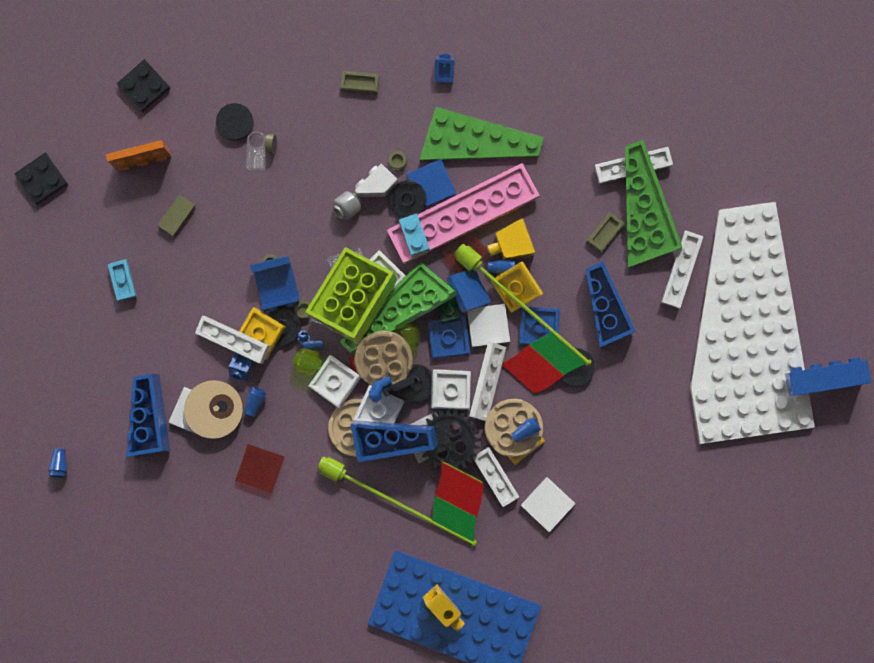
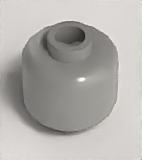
[333,191,361,220]

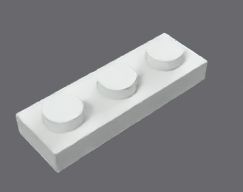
[472,447,519,507]

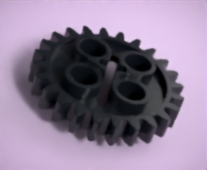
[422,409,481,470]

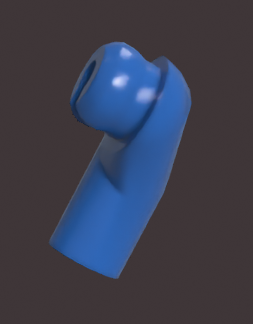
[297,330,324,350]
[369,376,393,402]

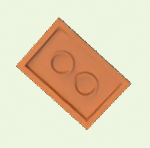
[106,140,171,171]

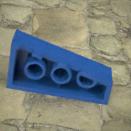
[586,261,636,348]
[785,357,872,397]
[125,374,170,457]
[350,420,438,462]

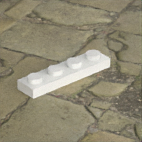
[594,147,673,184]
[661,230,703,309]
[195,316,270,364]
[469,342,506,421]

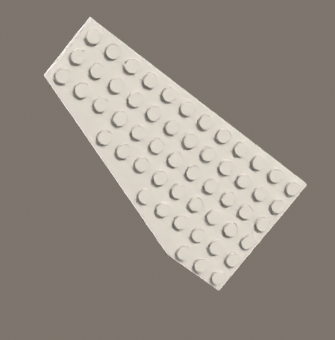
[690,202,815,444]

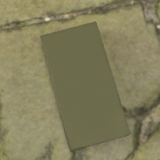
[340,71,380,94]
[158,195,196,237]
[586,212,625,253]

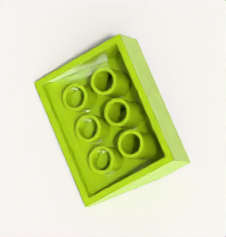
[305,247,398,345]

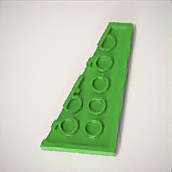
[420,107,544,161]
[625,140,683,268]
[340,262,458,356]

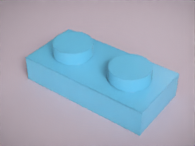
[399,214,430,256]
[108,259,137,301]

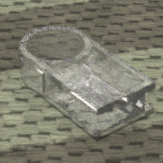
[246,131,266,170]

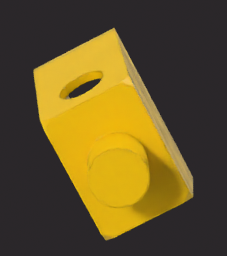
[487,219,535,260]
[423,584,465,631]

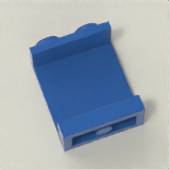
[250,255,300,312]

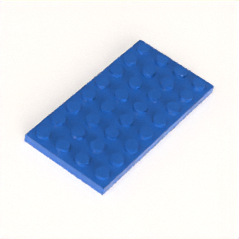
[368,550,542,663]

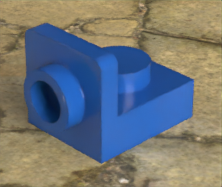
[435,53,454,83]
[229,352,254,381]

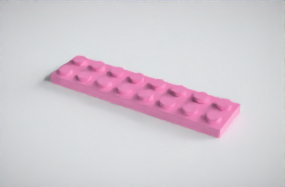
[387,163,540,264]

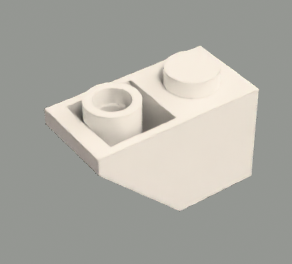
[355,164,398,197]

